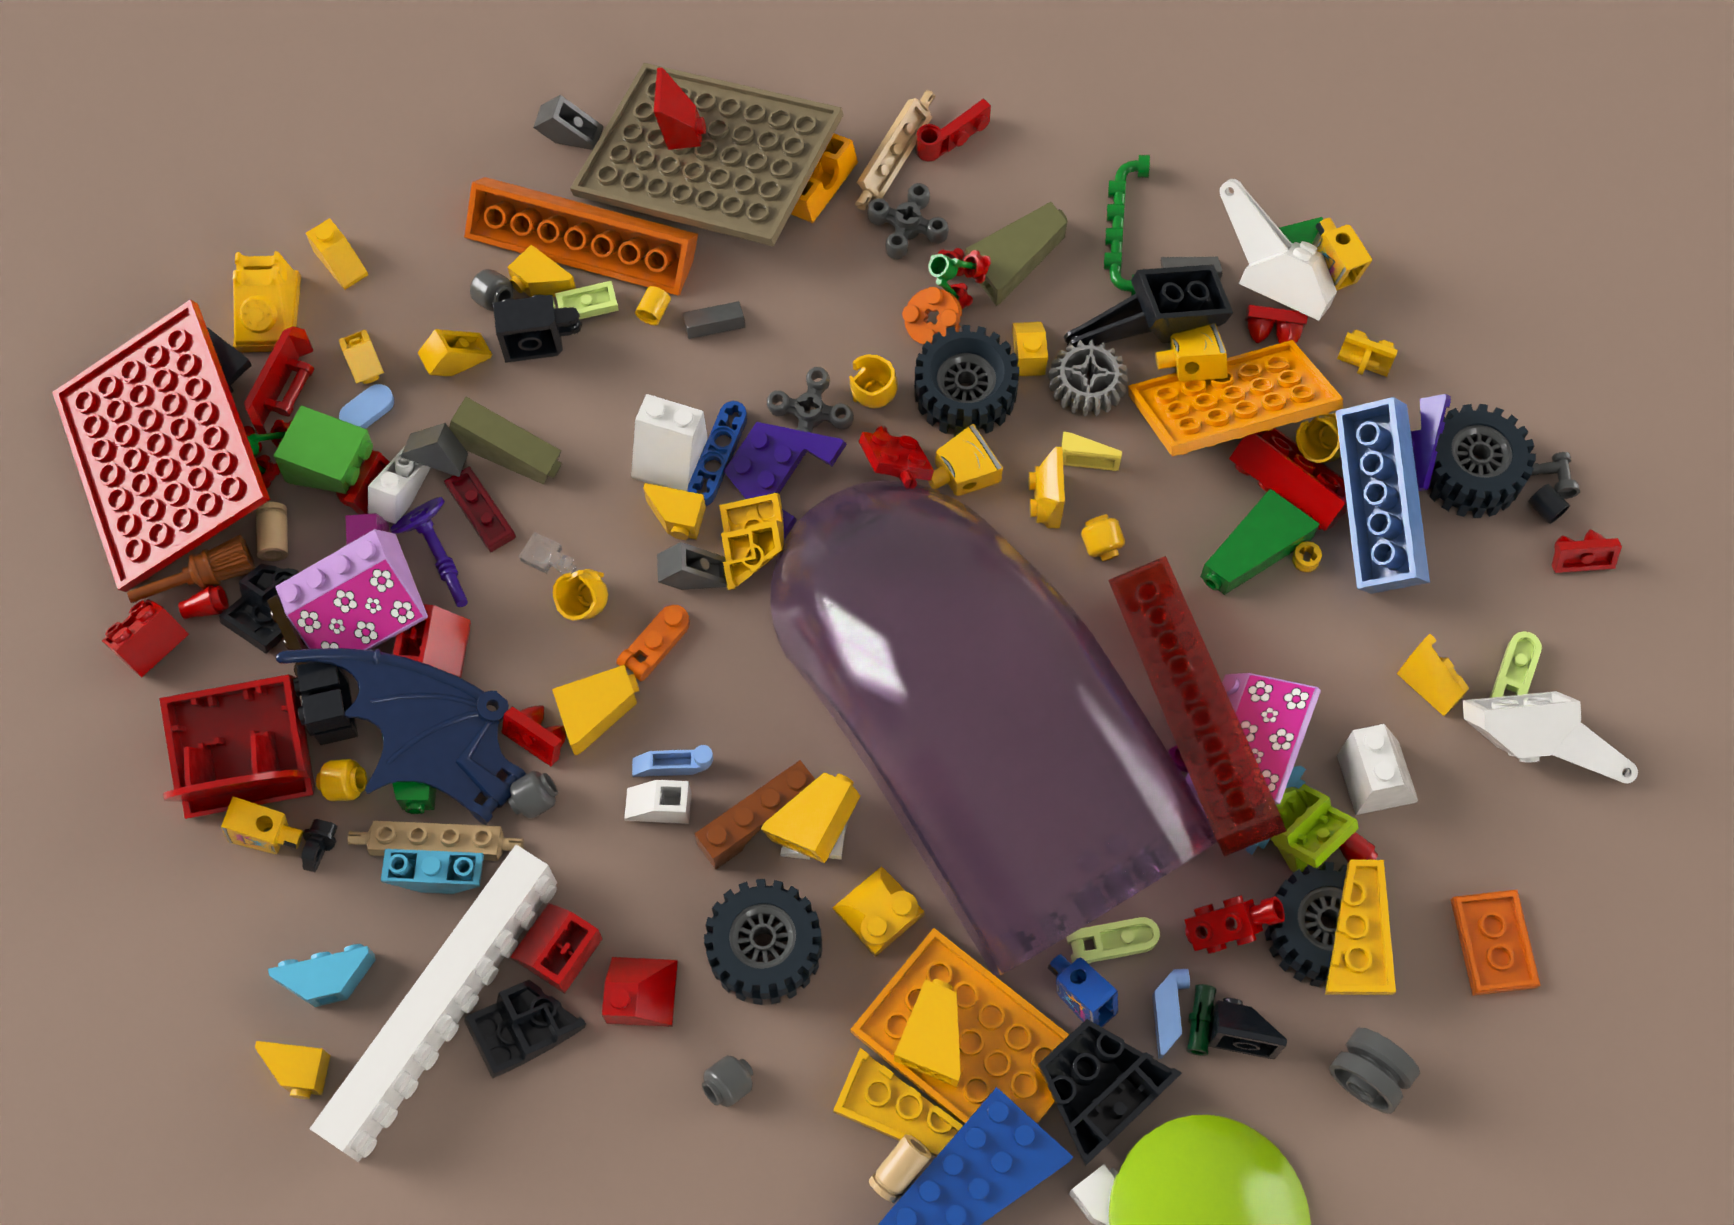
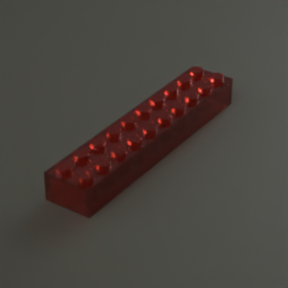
[1108,556,1287,857]

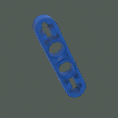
[688,401,747,506]

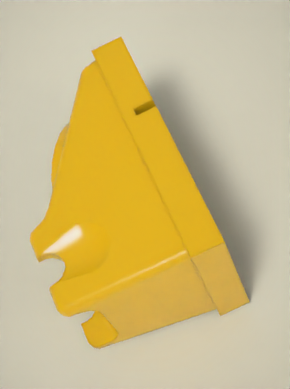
[233,251,301,352]

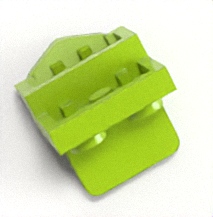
[1262,784,1359,872]

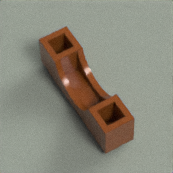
[694,760,816,869]

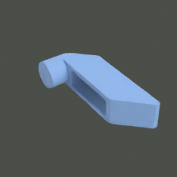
[632,745,713,777]
[1152,969,1190,1059]

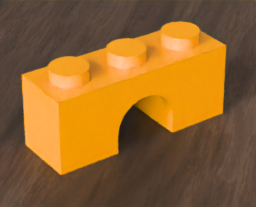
[791,133,858,223]

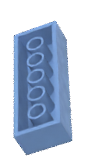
[1336,397,1430,594]

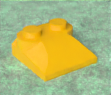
[1028,447,1065,528]
[832,866,925,957]

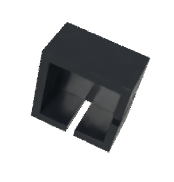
[293,662,358,745]

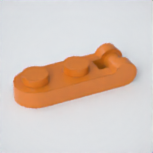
[616,605,690,682]

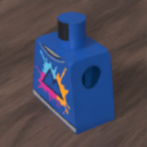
[1048,954,1118,1027]

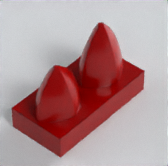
[1245,305,1308,344]
[336,450,390,514]
[1551,529,1622,573]
[501,705,566,767]

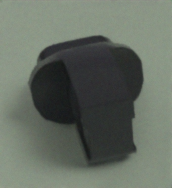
[301,819,338,872]

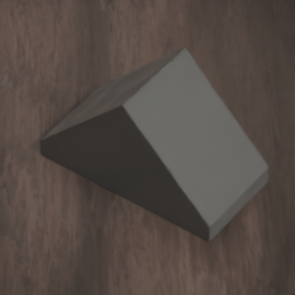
[401,423,468,477]

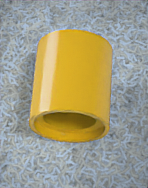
[635,286,671,325]

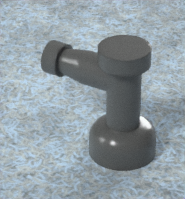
[1532,452,1580,499]

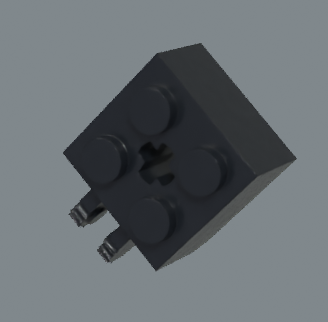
[493,295,582,363]

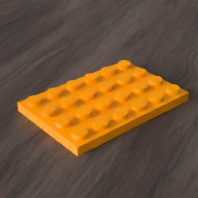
[1128,340,1343,457]
[850,928,1069,1125]

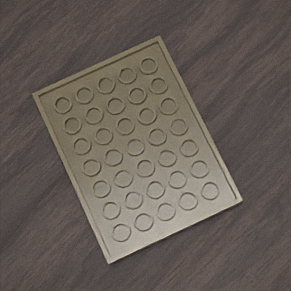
[570,63,843,247]

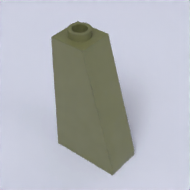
[965,202,1068,306]
[449,397,562,485]

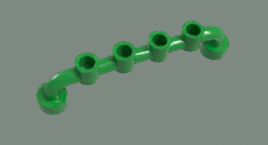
[1104,155,1150,296]

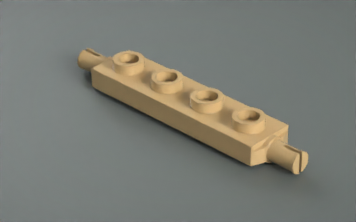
[855,90,935,210]
[347,821,524,861]

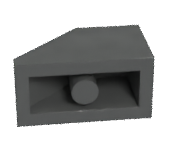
[533,95,603,150]
[657,542,727,590]

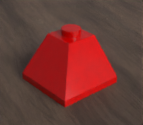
[654,67,706,150]
[602,957,678,1027]

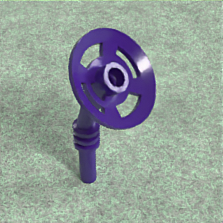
[390,497,468,607]

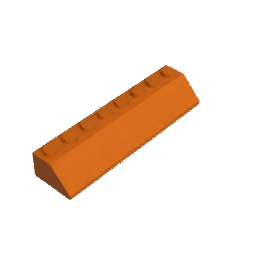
[464,177,698,296]

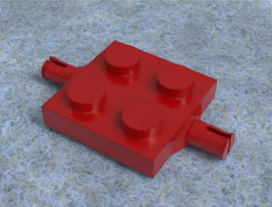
[859,426,934,490]

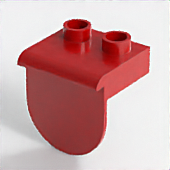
[159,674,315,819]

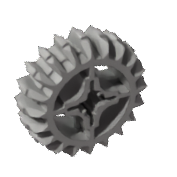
[1048,340,1129,417]

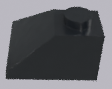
[1208,998,1287,1060]

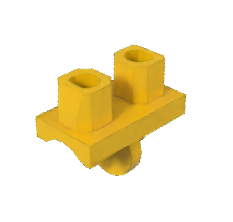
[1337,330,1398,377]

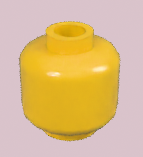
[1081,514,1125,562]
[316,759,367,802]

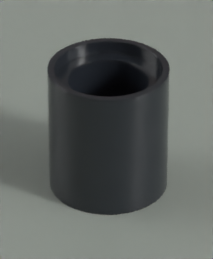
[1528,483,1570,524]

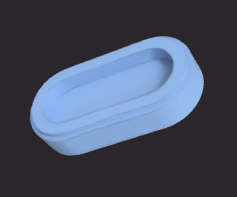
[339,384,394,429]

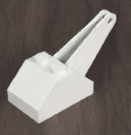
[1220,179,1337,321]
[1463,691,1638,784]

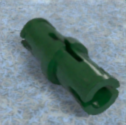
[1186,984,1217,1056]

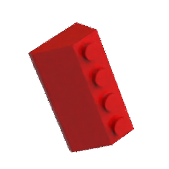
[1229,428,1348,531]

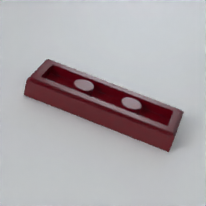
[444,466,517,553]

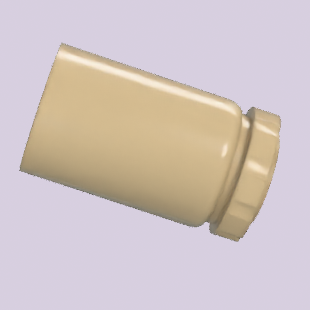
[256,502,288,561]
[869,1134,932,1203]

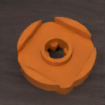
[902,287,962,345]

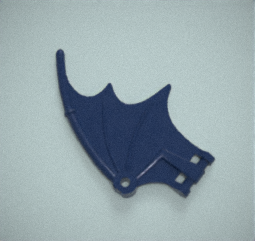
[276,648,526,825]

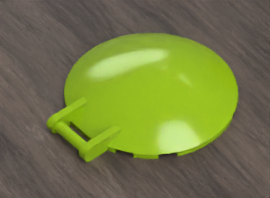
[1109,1115,1311,1225]

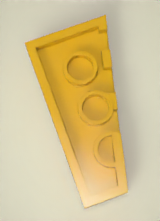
[1325,860,1396,995]
[833,1048,963,1157]

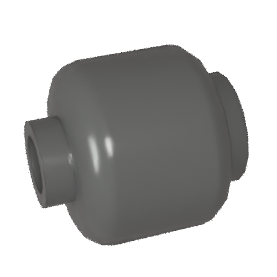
[470,269,513,312]
[508,771,558,818]
[702,1055,753,1107]

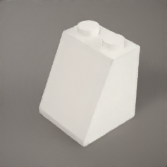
[631,394,708,491]
[1337,724,1418,815]

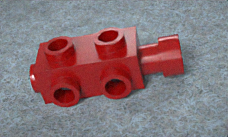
[1184,895,1285,954]

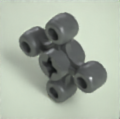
[867,183,949,259]
[767,367,854,433]

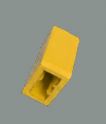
[552,665,640,756]
[761,773,861,863]
[894,979,961,1087]

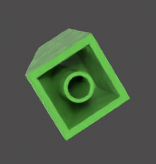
[273,405,373,494]

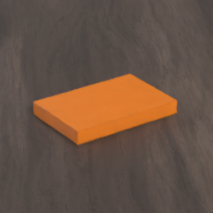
[1451,890,1541,996]

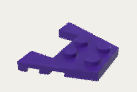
[1411,394,1451,491]
[724,422,847,539]

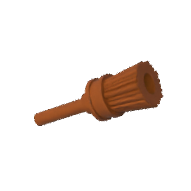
[127,534,255,603]

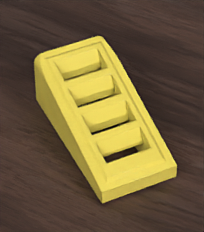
[1061,431,1122,471]

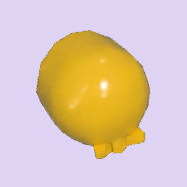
[849,354,898,408]
[1296,413,1341,463]
[553,569,608,620]

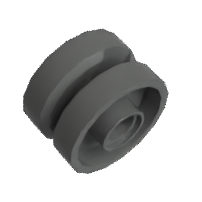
[1329,1027,1420,1114]

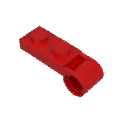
[916,98,991,162]

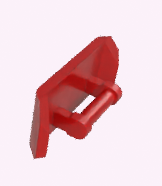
[244,326,315,434]

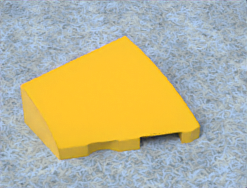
[1397,634,1469,716]

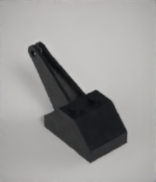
[1064,264,1233,347]

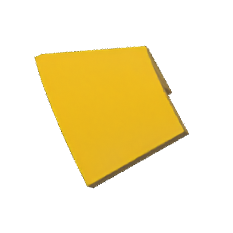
[719,493,784,590]

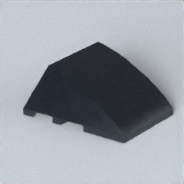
[1038,1019,1182,1166]

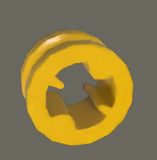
[1292,541,1322,572]

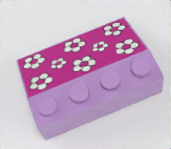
[275,529,428,650]
[1183,673,1321,804]

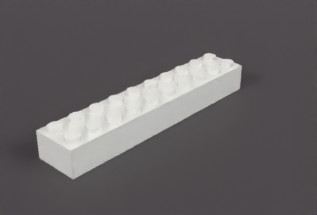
[309,845,557,1162]

